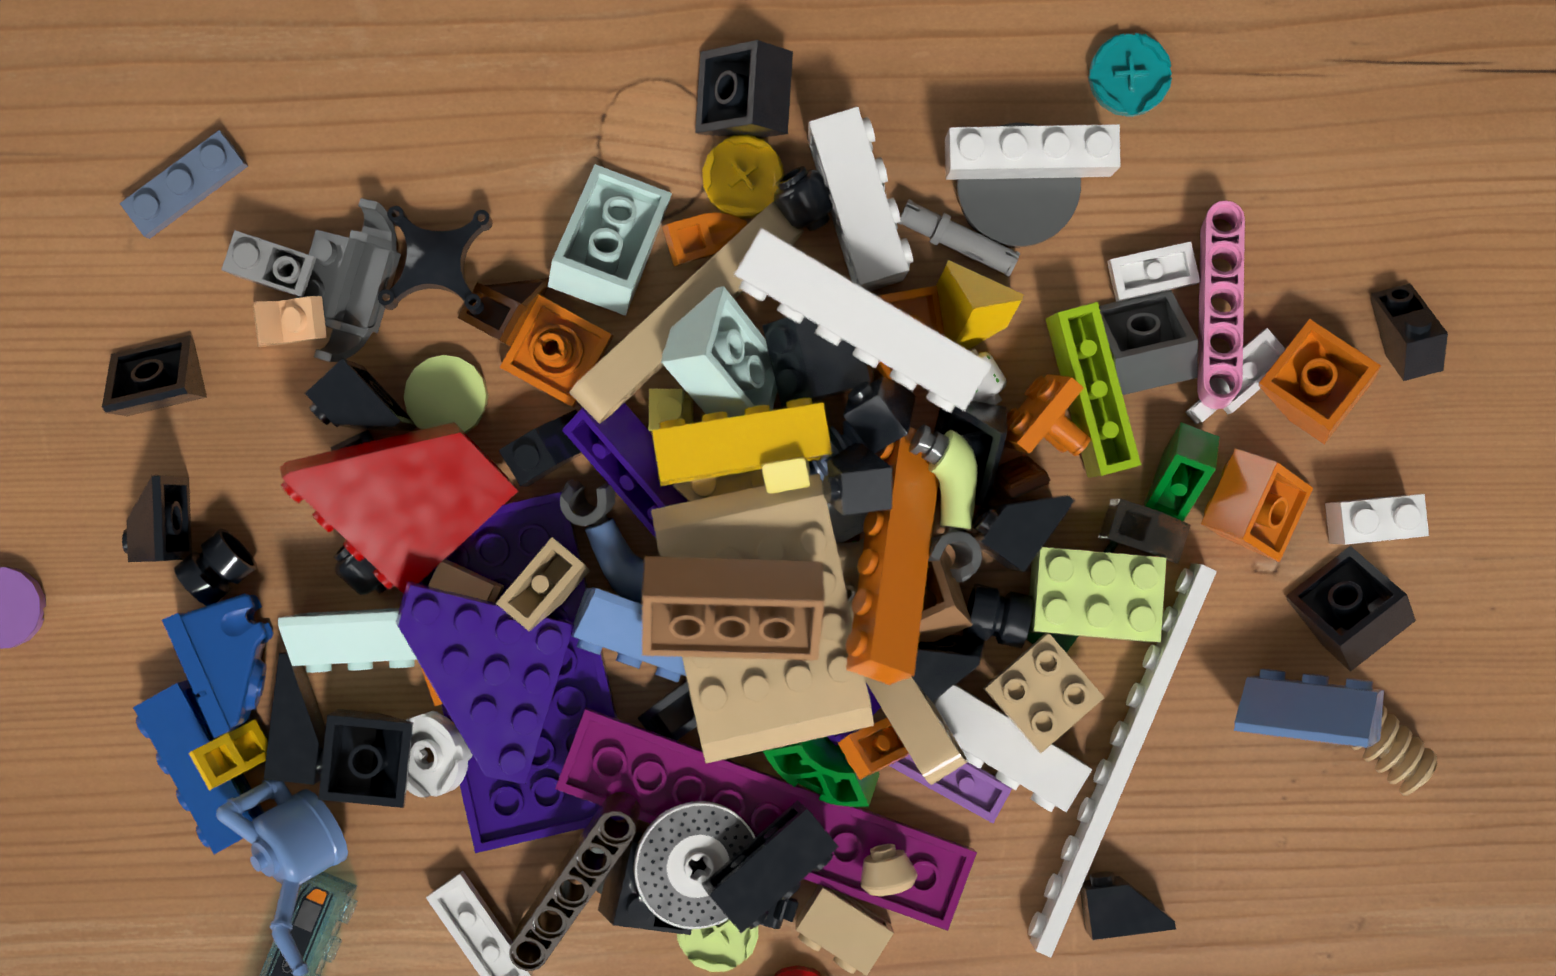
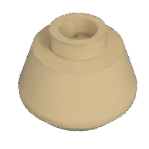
[860,844,918,896]

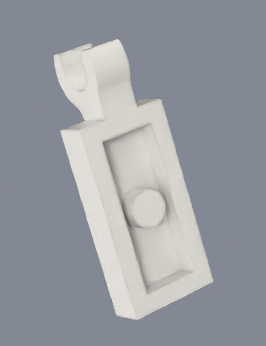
[1185,328,1285,424]

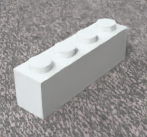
[945,125,1120,180]
[933,684,1092,812]

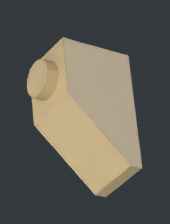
[496,538,590,631]

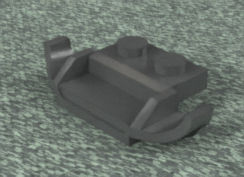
[296,198,401,362]

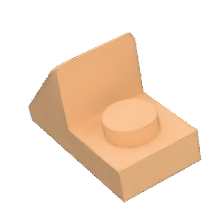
[253,296,327,347]

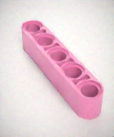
[1197,200,1245,409]

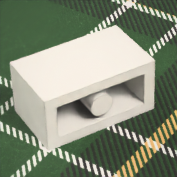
[1325,494,1429,545]

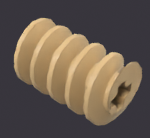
[1351,705,1437,796]

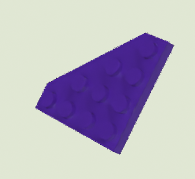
[395,581,574,784]

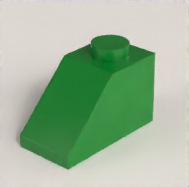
[1143,422,1220,525]

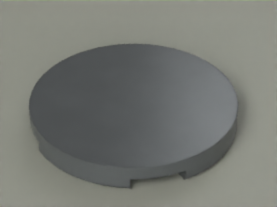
[956,123,1081,248]

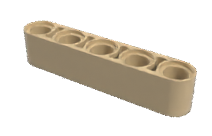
[849,600,968,785]

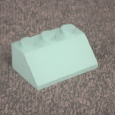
[661,286,778,418]
[278,608,416,673]

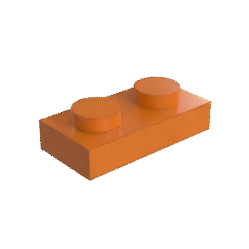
[838,718,910,780]

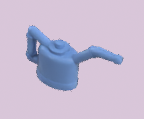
[216,779,348,976]

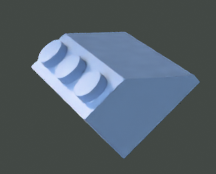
[571,588,687,682]
[1234,669,1384,748]

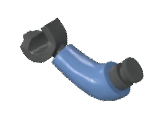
[560,479,644,604]

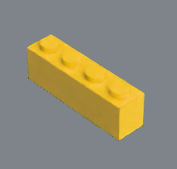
[652,398,832,486]

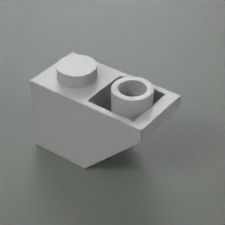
[221,230,316,297]

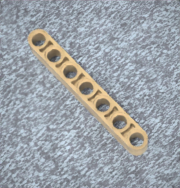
[569,202,804,424]

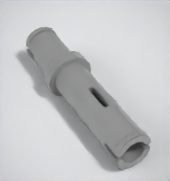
[897,199,1020,277]

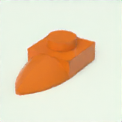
[662,212,748,266]

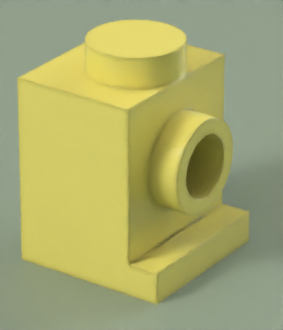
[649,389,693,433]

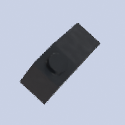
[264,651,326,785]

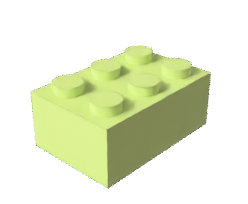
[1028,547,1166,642]

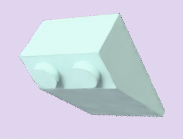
[548,164,672,316]

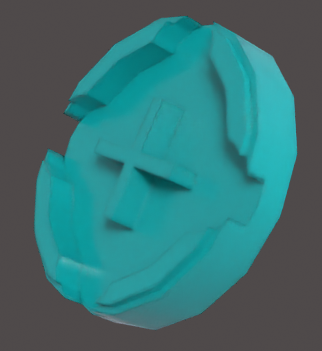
[1088,33,1172,117]

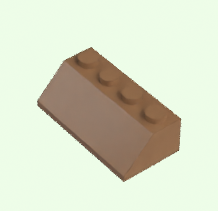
[642,557,825,660]

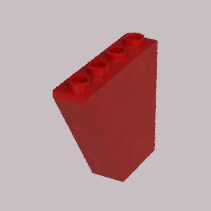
[280,422,518,594]

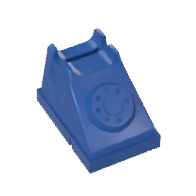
[162,594,273,738]

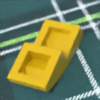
[189,719,268,791]

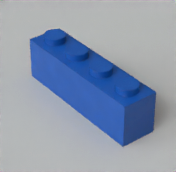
[133,680,264,854]

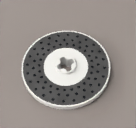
[634,801,755,929]

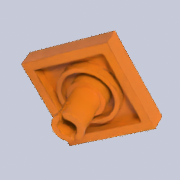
[500,295,613,408]

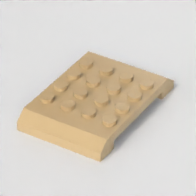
[651,474,874,763]

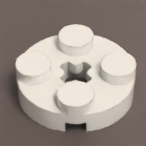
[407,711,472,798]

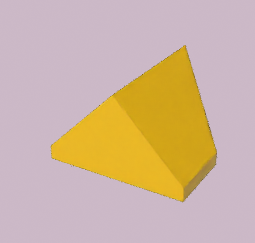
[936,260,1024,350]

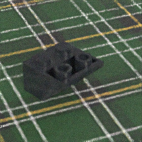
[598,832,707,935]

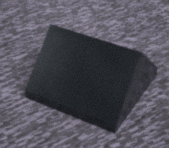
[102,335,207,416]
[934,400,1007,508]
[912,635,985,702]

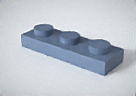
[119,130,248,239]

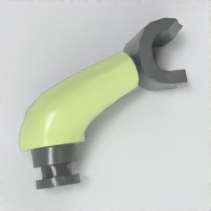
[909,424,982,582]

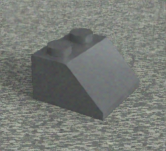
[1099,290,1198,395]

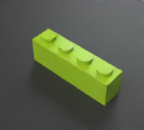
[1045,302,1141,478]

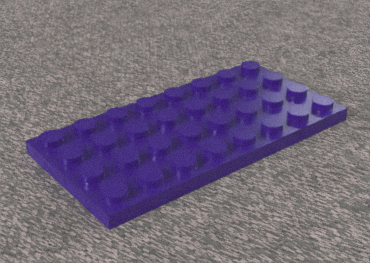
[418,491,625,853]

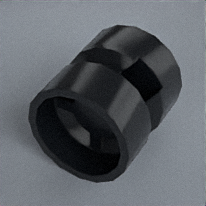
[174,528,257,606]
[963,584,1033,648]

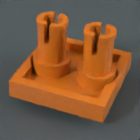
[1004,374,1091,456]

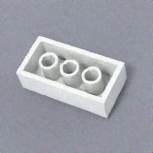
[808,107,913,292]

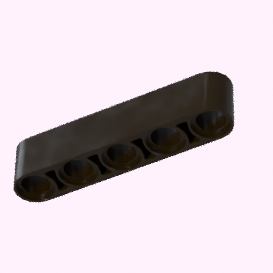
[509,792,640,971]

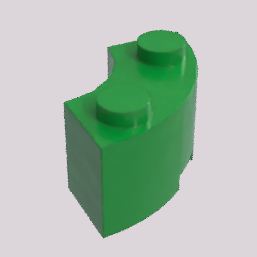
[763,736,880,807]

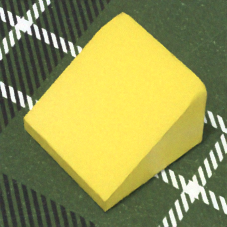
[762,457,810,494]

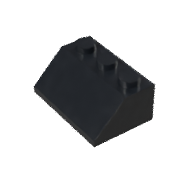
[970,495,1075,572]

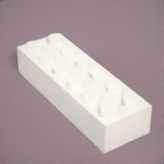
[735,228,992,413]

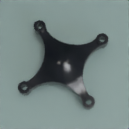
[378,206,493,314]

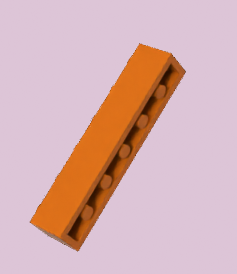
[846,427,938,685]

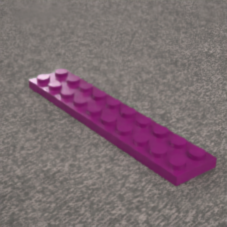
[555,708,977,931]

